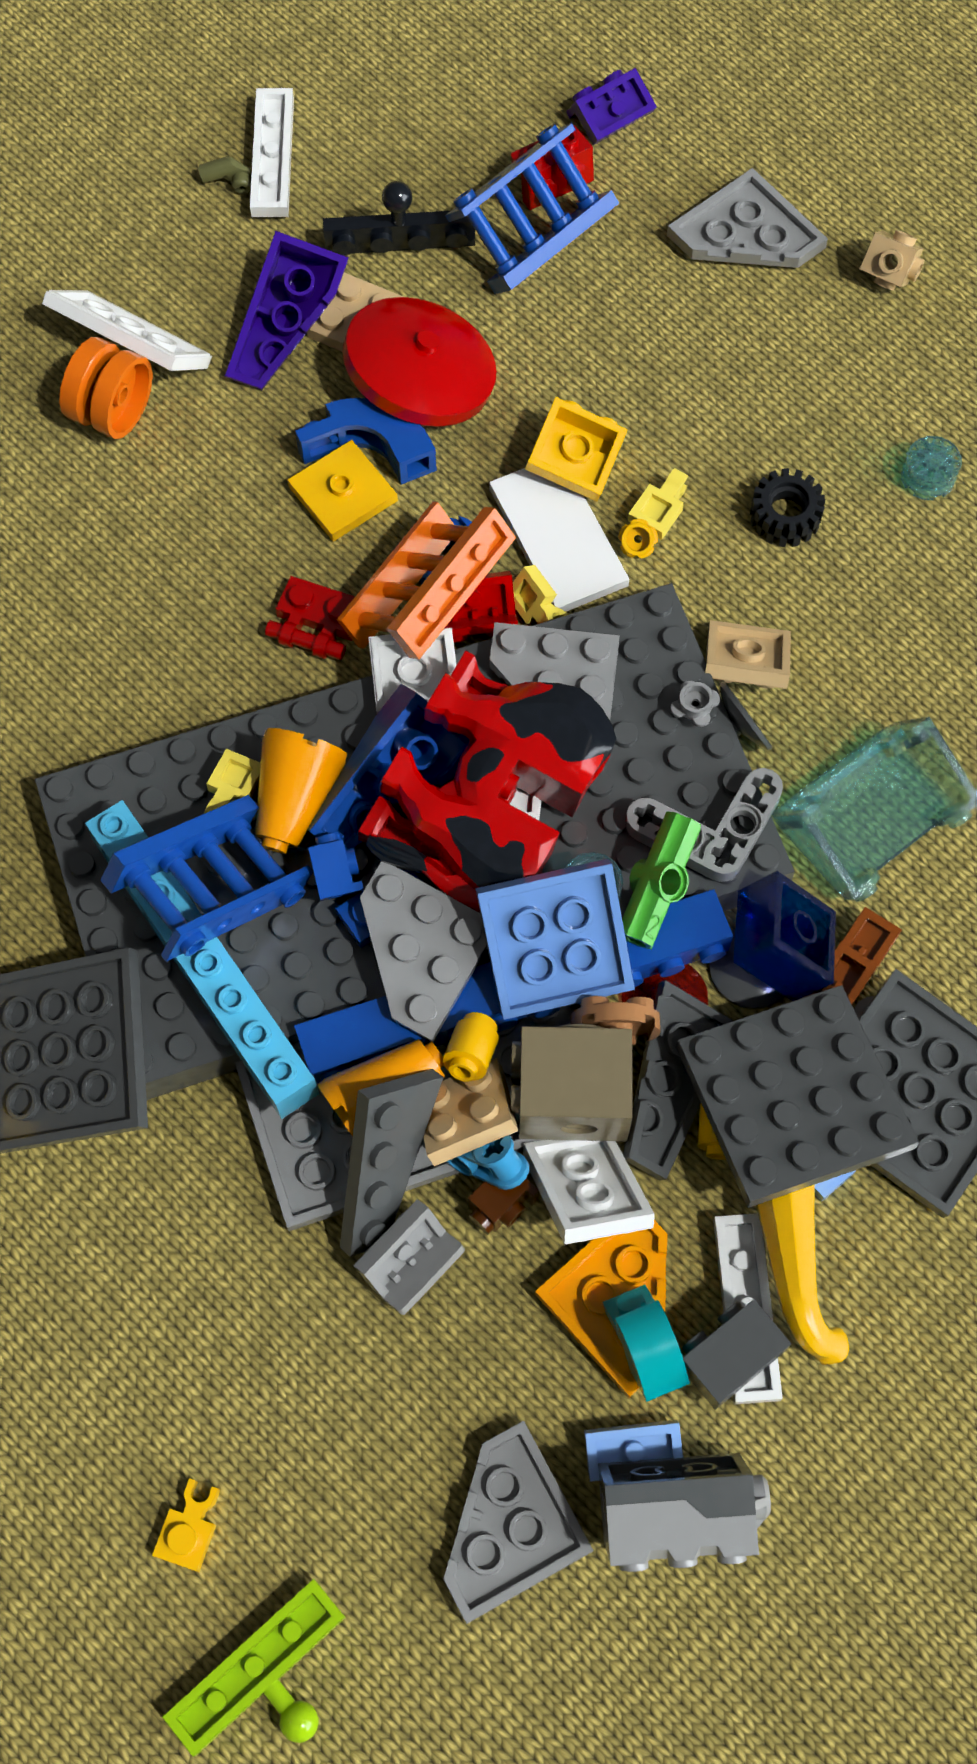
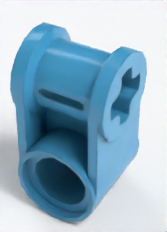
[446,1135,529,1190]

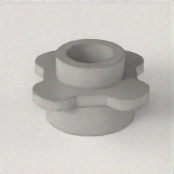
[671,681,720,727]

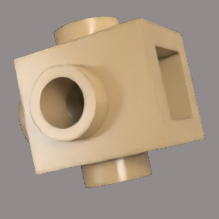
[860,230,925,290]

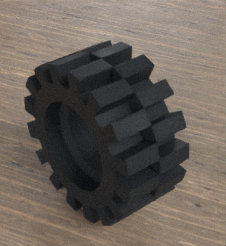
[750,468,825,547]

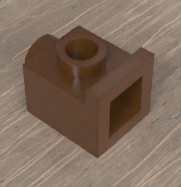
[468,1178,539,1235]

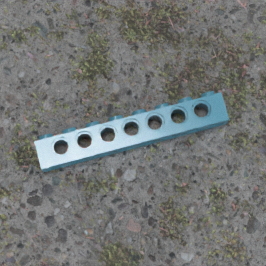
[85,800,319,1119]

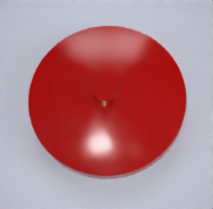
[342,297,497,426]

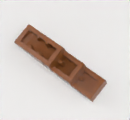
[803,907,902,1006]

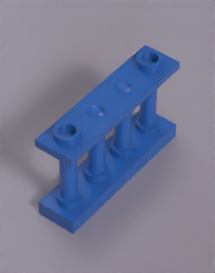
[445,123,619,294]
[100,795,313,962]

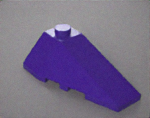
[225,231,349,391]

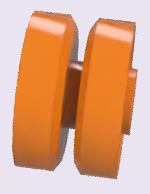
[59,337,153,439]

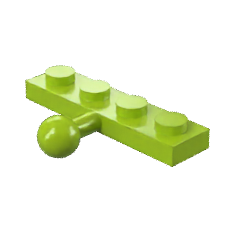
[162,1579,346,1757]

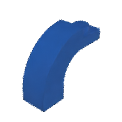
[295,398,437,485]

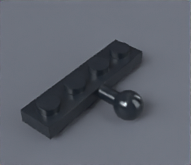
[323,181,475,255]

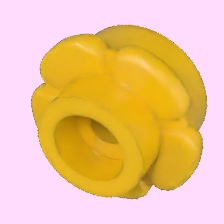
[618,519,658,558]

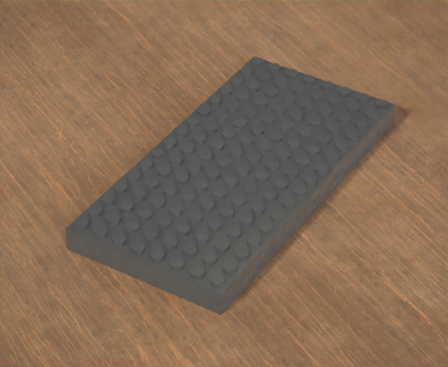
[35,583,795,1100]

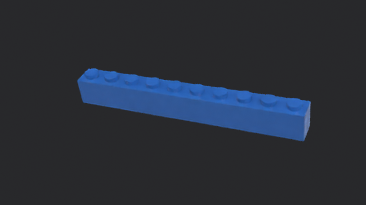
[294,889,733,1084]

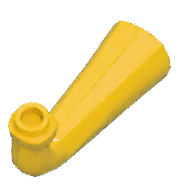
[756,1185,849,1365]

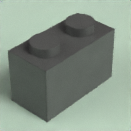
[681,1299,792,1410]

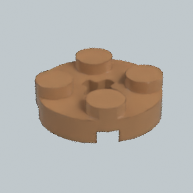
[570,996,661,1045]

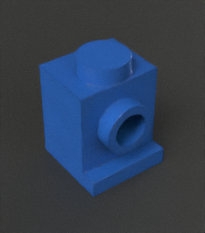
[308,832,364,901]

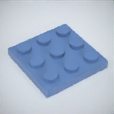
[475,858,635,1020]

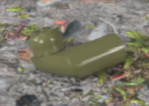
[198,156,252,194]

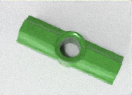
[622,811,701,950]

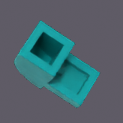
[603,1285,690,1402]

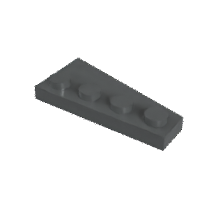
[623,980,733,1180]
[340,1069,444,1257]

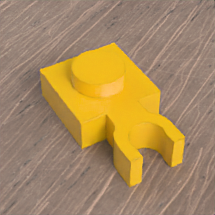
[152,1478,220,1572]

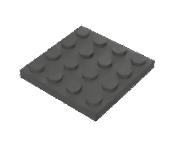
[0,948,148,1154]
[859,969,977,1218]
[676,985,919,1208]

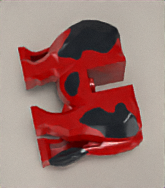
[358,651,617,913]

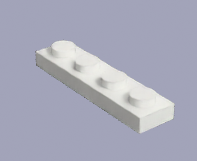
[250,88,294,217]
[713,1213,783,1405]

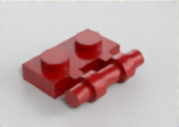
[265,576,355,660]

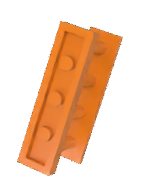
[337,502,516,660]

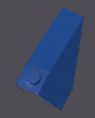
[307,684,470,849]

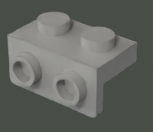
[353,1199,465,1315]

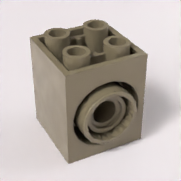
[511,1024,632,1142]

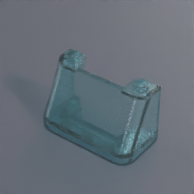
[772,717,977,902]

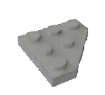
[667,168,828,268]
[490,622,620,720]
[360,861,487,1042]
[443,1421,594,1624]

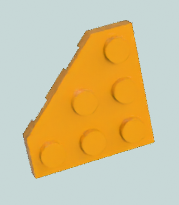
[535,1220,668,1399]

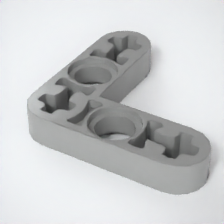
[625,768,783,882]

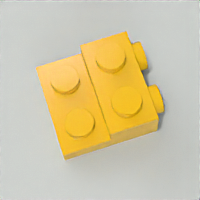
[525,397,628,502]

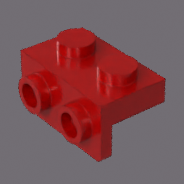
[511,125,594,210]
[445,571,518,642]

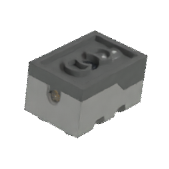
[598,1453,771,1572]

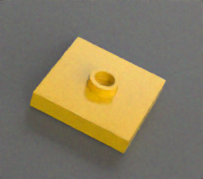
[287,440,398,542]

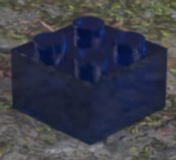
[733,871,836,1001]

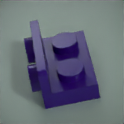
[566,68,657,145]

